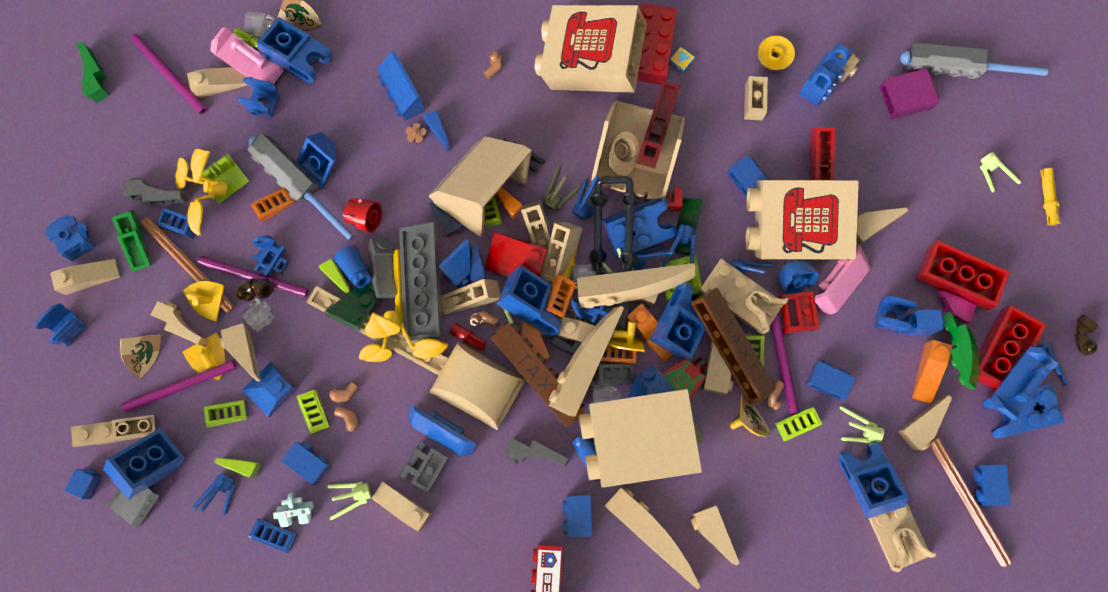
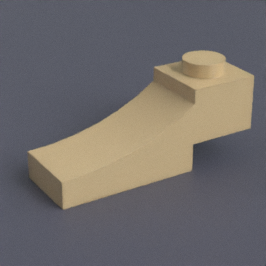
[151,301,209,347]

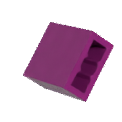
[879,68,939,120]

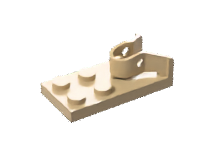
[699,259,788,335]
[869,503,936,572]

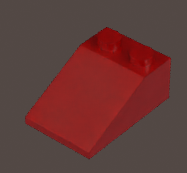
[485,232,548,278]

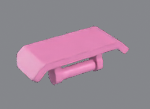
[210,27,284,84]
[815,244,870,315]

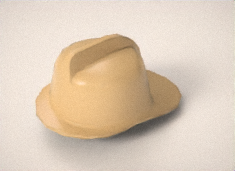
[609,131,639,176]

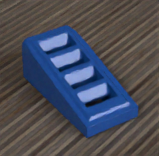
[423,110,451,151]
[156,207,196,239]
[471,244,486,283]
[249,518,297,553]

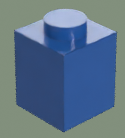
[64,467,102,499]

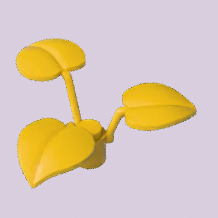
[175,149,227,235]
[359,311,448,362]

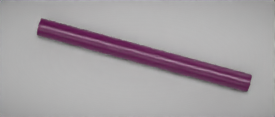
[130,34,207,114]
[198,256,309,298]
[771,312,799,414]
[122,360,237,412]

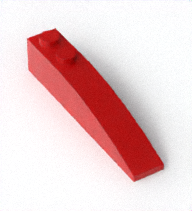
[810,127,835,180]

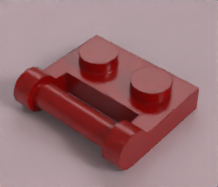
[778,291,820,334]

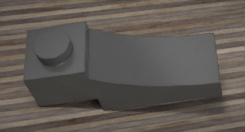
[123,177,187,206]
[366,238,397,298]
[589,364,635,387]
[505,438,568,466]

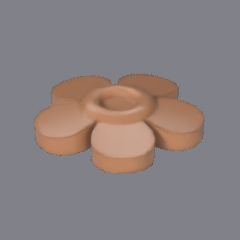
[405,123,427,143]

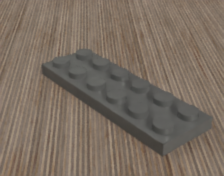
[399,222,443,342]

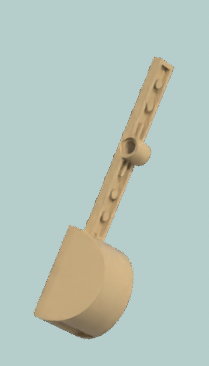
[307,286,526,430]

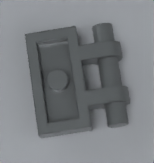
[400,442,449,493]

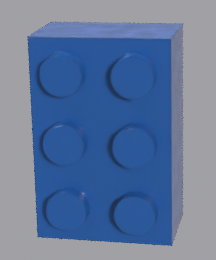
[103,428,185,500]

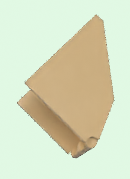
[592,100,685,200]
[429,137,531,238]

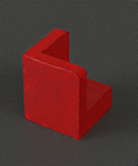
[665,188,682,211]

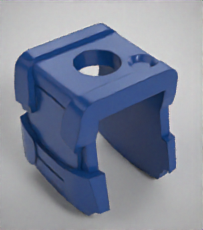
[237,77,280,118]
[45,214,96,261]
[874,296,918,334]
[35,303,88,347]

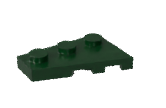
[325,281,381,331]

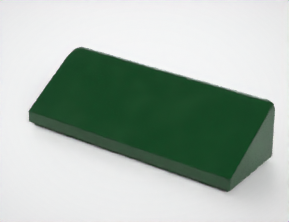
[673,198,703,256]

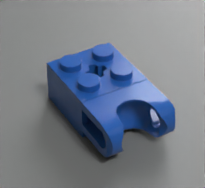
[257,17,333,83]
[798,44,852,106]
[602,197,677,259]
[497,265,569,336]
[650,282,706,359]
[982,384,1065,439]
[838,441,909,519]

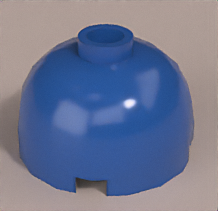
[778,259,819,294]

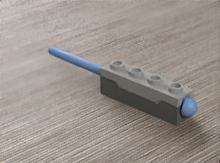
[900,42,1048,79]
[247,133,354,241]

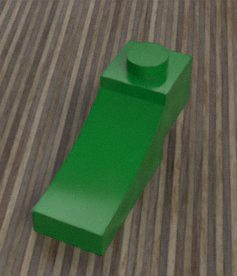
[76,41,109,103]
[111,210,152,272]

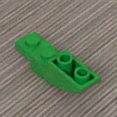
[943,312,979,390]

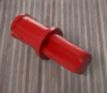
[449,322,487,350]

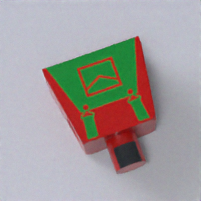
[662,357,707,400]

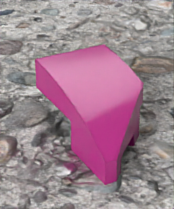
[938,291,977,323]

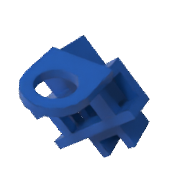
[251,235,289,277]
[571,298,612,324]

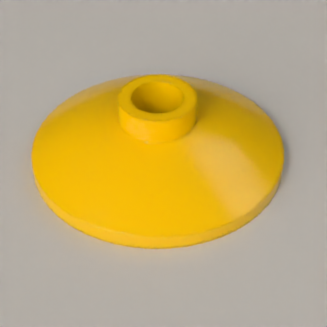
[758,36,795,71]

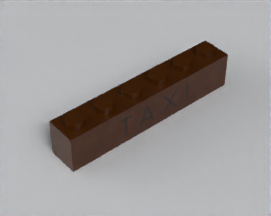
[691,288,776,404]
[490,321,585,428]

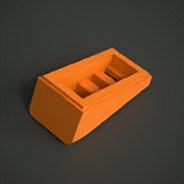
[496,187,522,220]
[250,188,295,223]
[546,274,576,318]
[600,345,637,365]

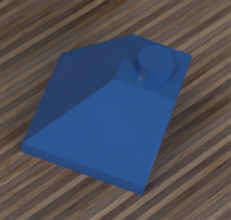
[296,132,336,188]
[439,239,472,289]
[242,362,297,417]
[628,365,674,398]

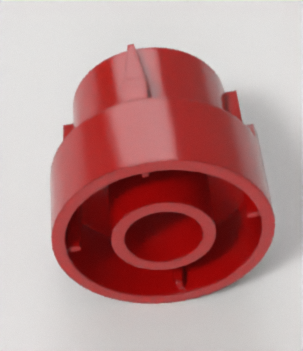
[343,198,382,233]

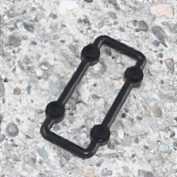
[589,176,639,276]

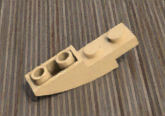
[71,415,156,447]

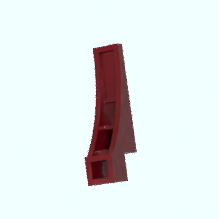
[637,80,681,169]

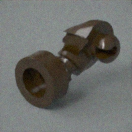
[236,278,274,302]
[1074,314,1099,356]

